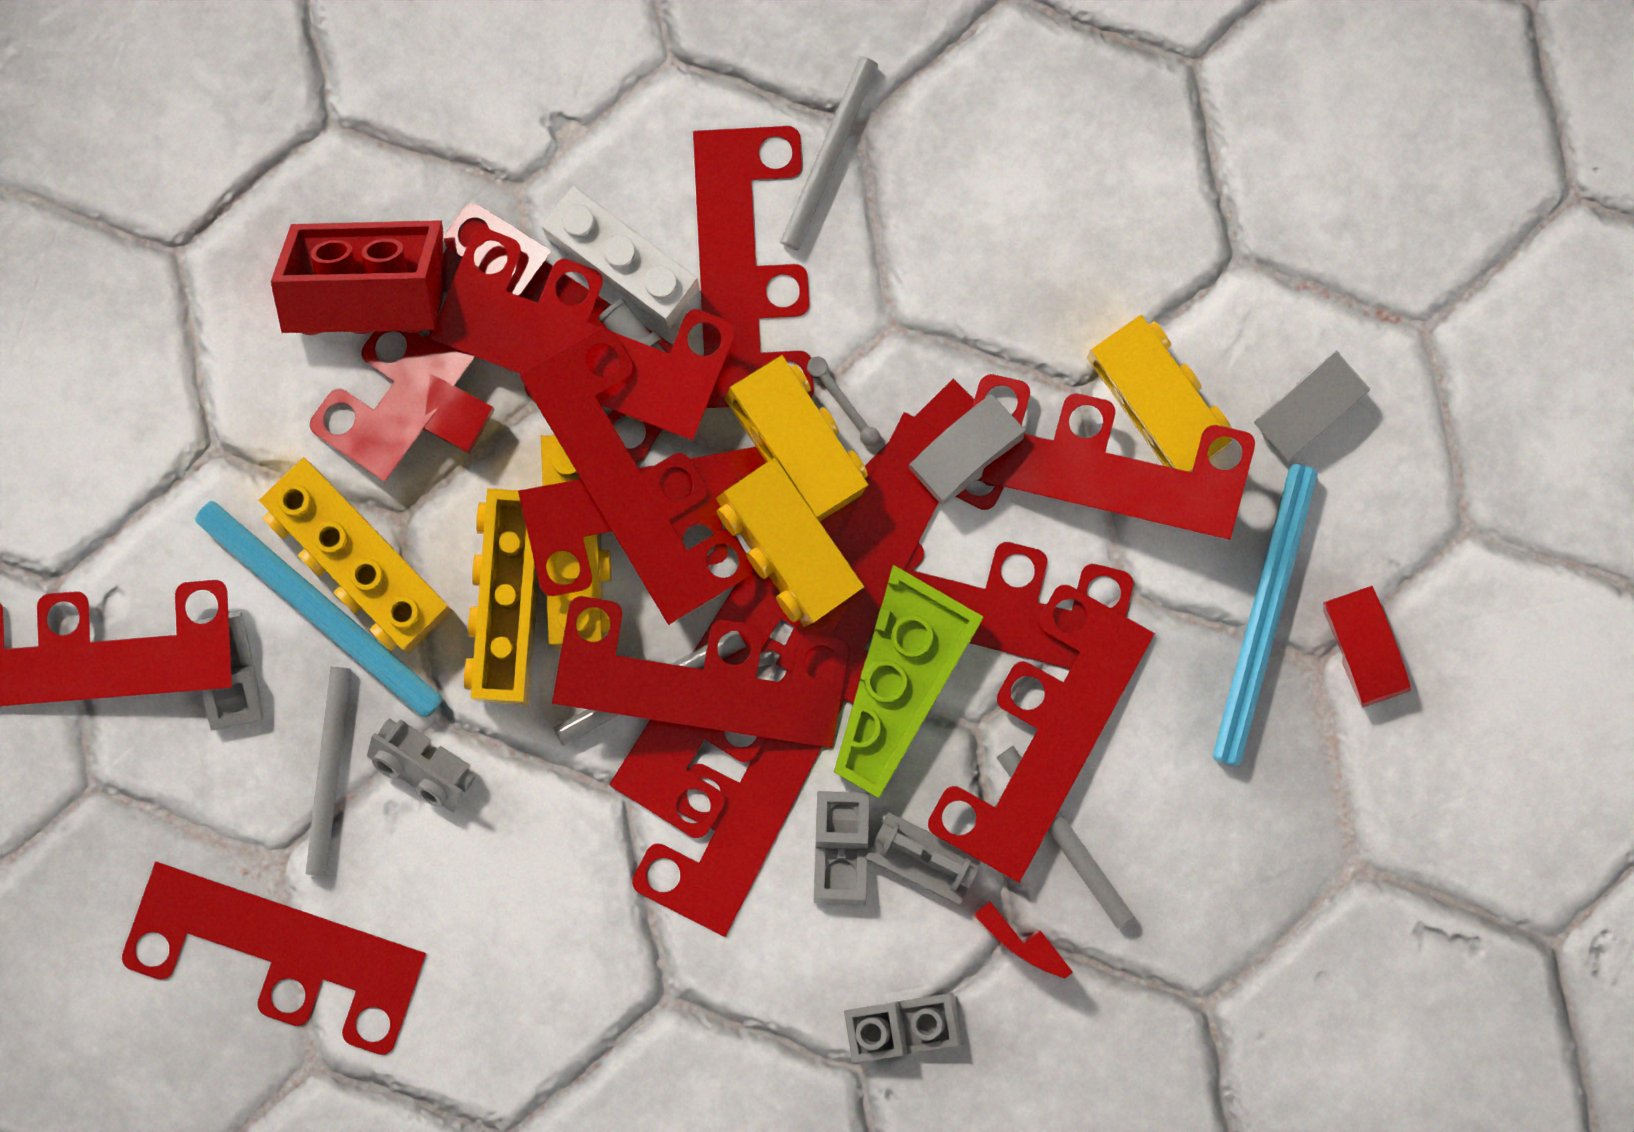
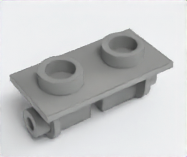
[367,718,477,813]
[866,812,981,906]

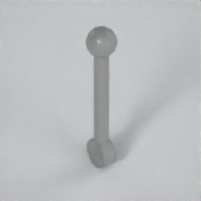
[807,356,880,447]

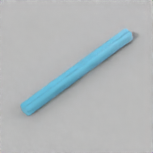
[1213,464,1318,766]
[195,501,442,717]

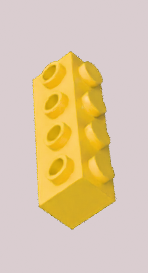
[541,435,612,649]
[258,457,454,654]
[464,488,539,706]

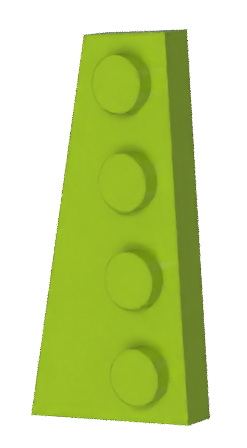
[834,565,984,798]

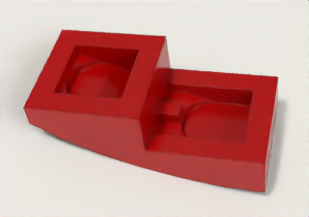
[422,374,495,455]
[1323,586,1411,708]
[972,901,1073,979]

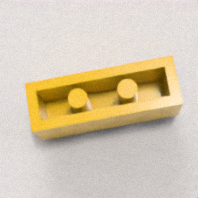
[1086,314,1232,472]
[725,355,868,522]
[716,457,864,627]

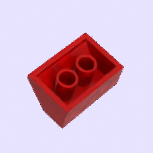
[270,220,443,335]

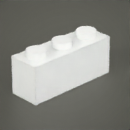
[541,186,700,330]

